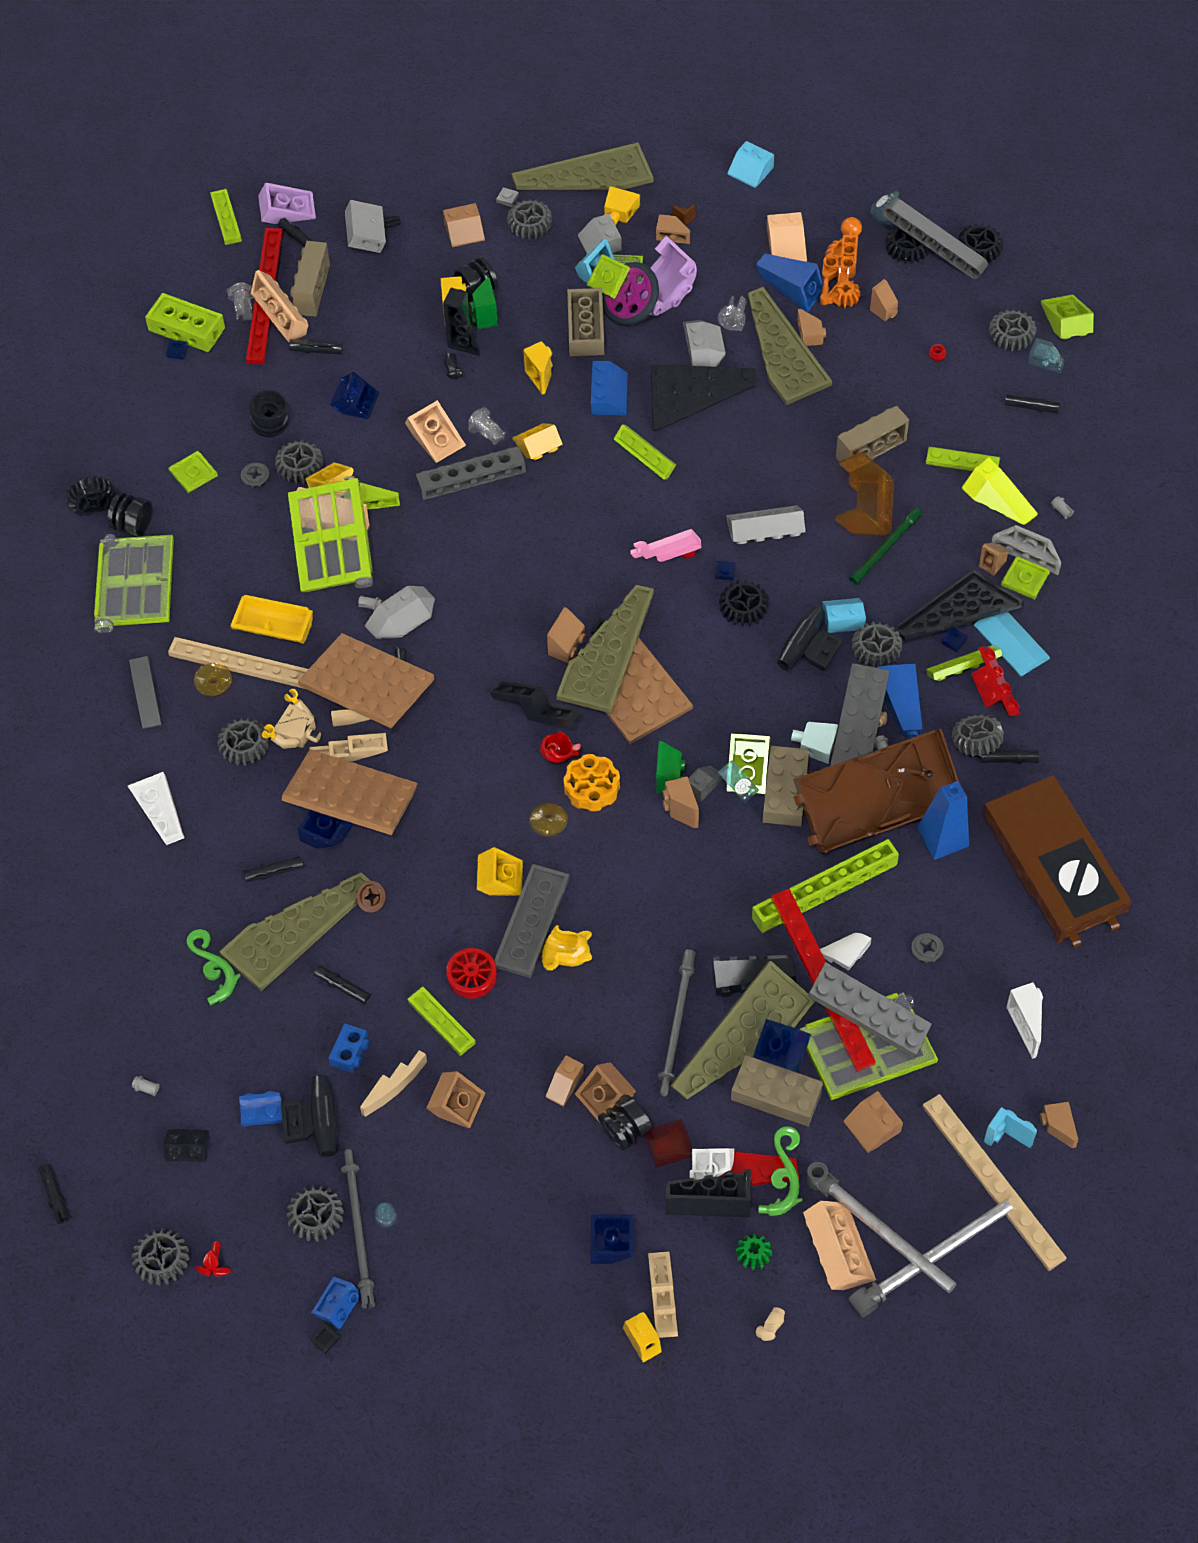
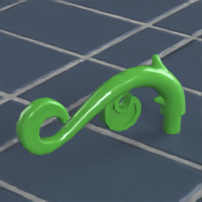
[187,929,240,1005]
[759,1126,803,1216]

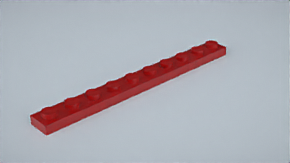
[246,228,283,364]
[771,888,876,1072]

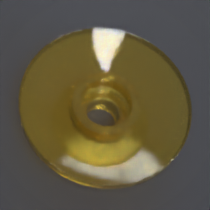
[194,663,232,696]
[529,803,568,837]

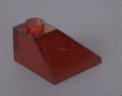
[644,1119,693,1168]

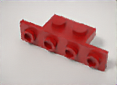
[971,647,1020,716]

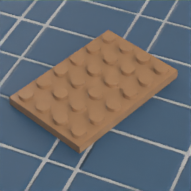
[298,633,434,728]
[568,637,693,744]
[282,749,418,835]

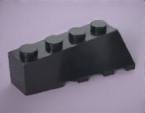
[443,287,480,356]
[712,955,796,997]
[665,1169,751,1217]

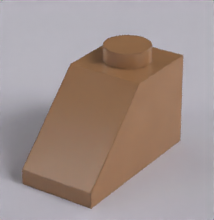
[656,214,690,244]
[870,279,898,321]
[797,309,826,346]
[979,543,1008,576]
[546,1055,584,1107]
[1040,1102,1078,1148]

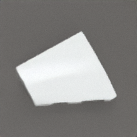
[820,933,871,971]
[690,1148,735,1180]

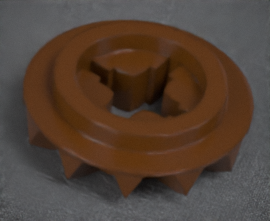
[355,881,386,913]

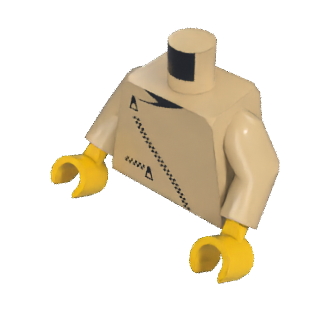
[262,689,321,749]

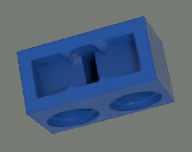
[329,1023,370,1073]

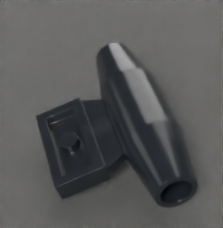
[777,606,843,671]
[281,1075,337,1157]

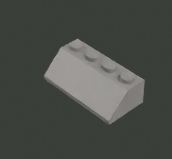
[726,505,805,544]

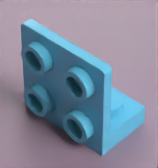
[984,1107,1037,1148]

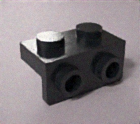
[163,1129,209,1162]

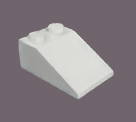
[1007,982,1043,1059]

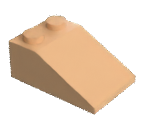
[767,212,807,262]
[405,400,466,463]

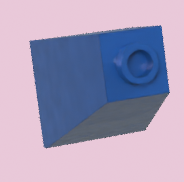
[756,253,823,312]
[877,664,922,738]
[917,781,969,860]

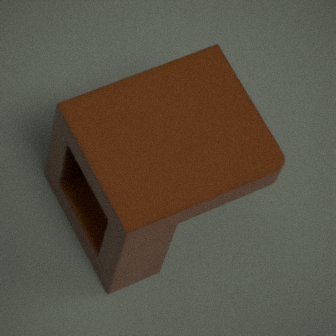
[672,204,696,226]

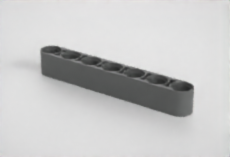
[883,198,988,279]

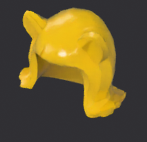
[542,925,592,971]

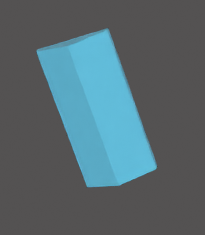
[974,612,1050,677]

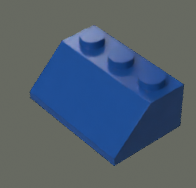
[591,361,628,415]

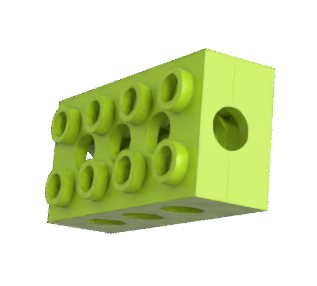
[145,293,225,352]

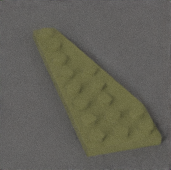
[511,143,653,190]
[748,287,832,405]
[556,585,654,713]
[219,873,371,991]
[670,961,815,1099]

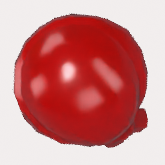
[540,731,581,763]

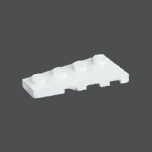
[128,772,185,845]

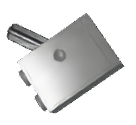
[345,200,401,253]

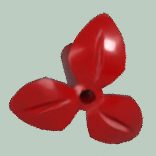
[195,1241,232,1277]

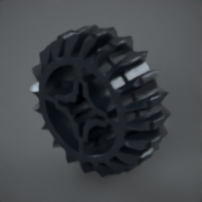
[957,223,1003,264]
[885,226,930,264]
[66,475,116,516]
[719,579,769,627]

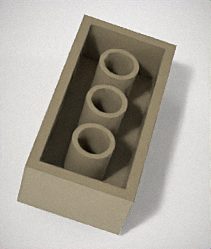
[290,241,330,317]
[567,288,604,356]
[836,405,909,472]
[763,746,809,826]
[731,1055,823,1127]

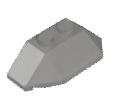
[683,320,725,367]
[992,525,1061,575]
[365,586,435,639]

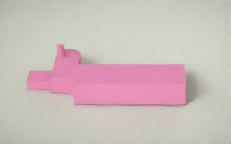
[630,529,702,562]

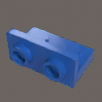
[239,1091,283,1126]
[311,1277,361,1329]

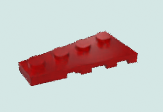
[720,1152,799,1186]

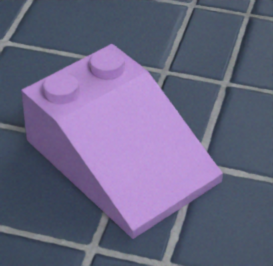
[258,183,316,224]

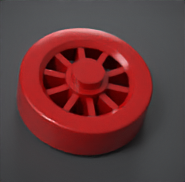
[446,948,497,999]

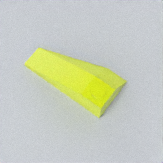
[962,458,1038,525]

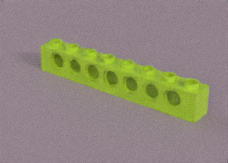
[752,839,899,933]

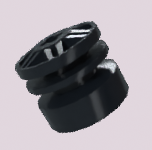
[454,257,498,302]
[250,390,288,438]
[107,492,153,537]
[598,1094,652,1150]

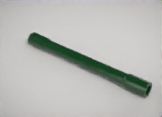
[849,507,923,585]

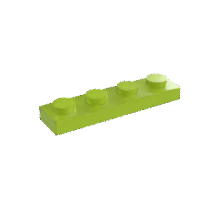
[210,189,242,245]
[614,424,676,479]
[926,447,1000,471]
[926,645,1003,681]
[408,987,476,1056]

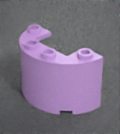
[627,236,697,316]

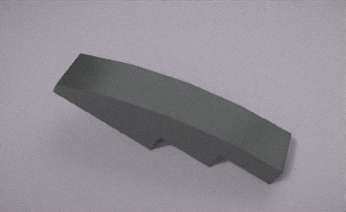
[129,656,162,729]

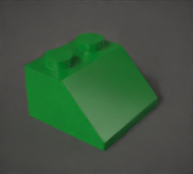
[470,278,498,329]
[656,741,685,794]

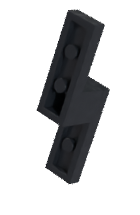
[490,681,580,726]

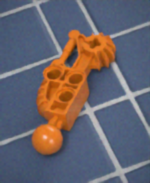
[820,217,862,308]

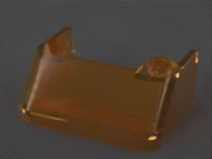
[835,451,894,536]

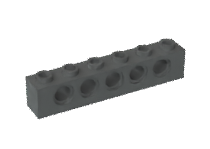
[416,446,526,500]

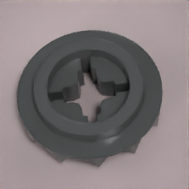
[241,463,269,488]
[911,933,944,963]

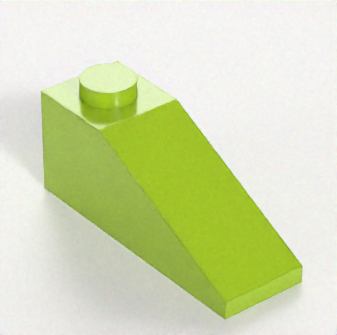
[344,483,400,509]

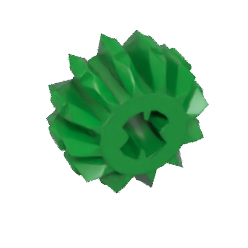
[736,1233,772,1271]

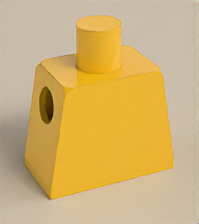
[604,186,640,225]
[623,1312,662,1362]

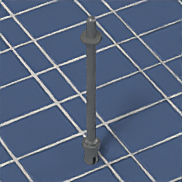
[658,950,696,1097]
[341,1149,375,1308]

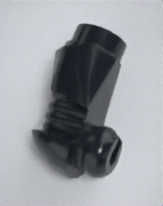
[444,353,463,380]

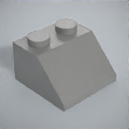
[578,214,622,254]

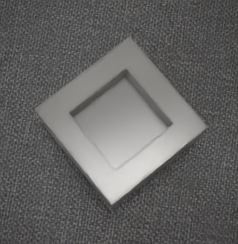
[496,187,519,207]

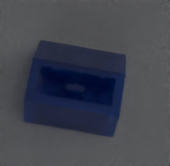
[330,372,380,419]

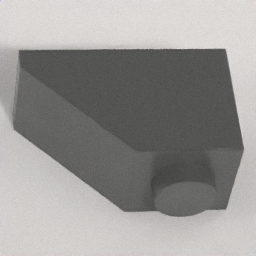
[688,766,725,802]

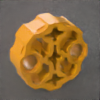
[563,754,620,811]

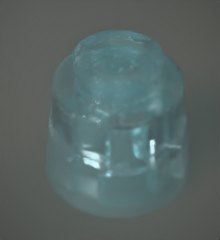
[375,1202,397,1227]

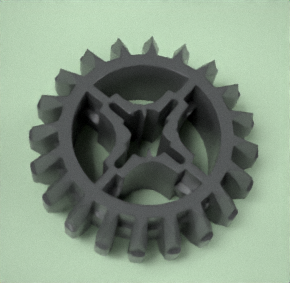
[507,199,552,240]
[989,309,1036,352]
[275,440,323,485]
[852,621,902,668]
[952,714,1004,757]
[217,717,269,766]
[287,1185,344,1242]
[132,1228,190,1286]

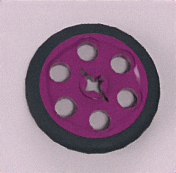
[602,262,659,326]

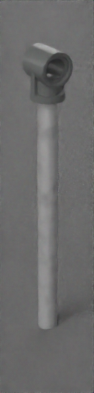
[807,1162,956,1293]
[848,1199,1013,1317]

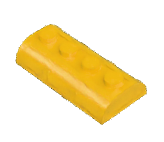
[231,595,313,644]

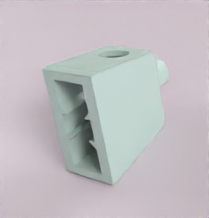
[791,722,838,764]

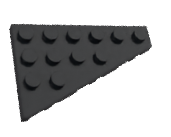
[651,364,756,431]
[894,569,1024,642]

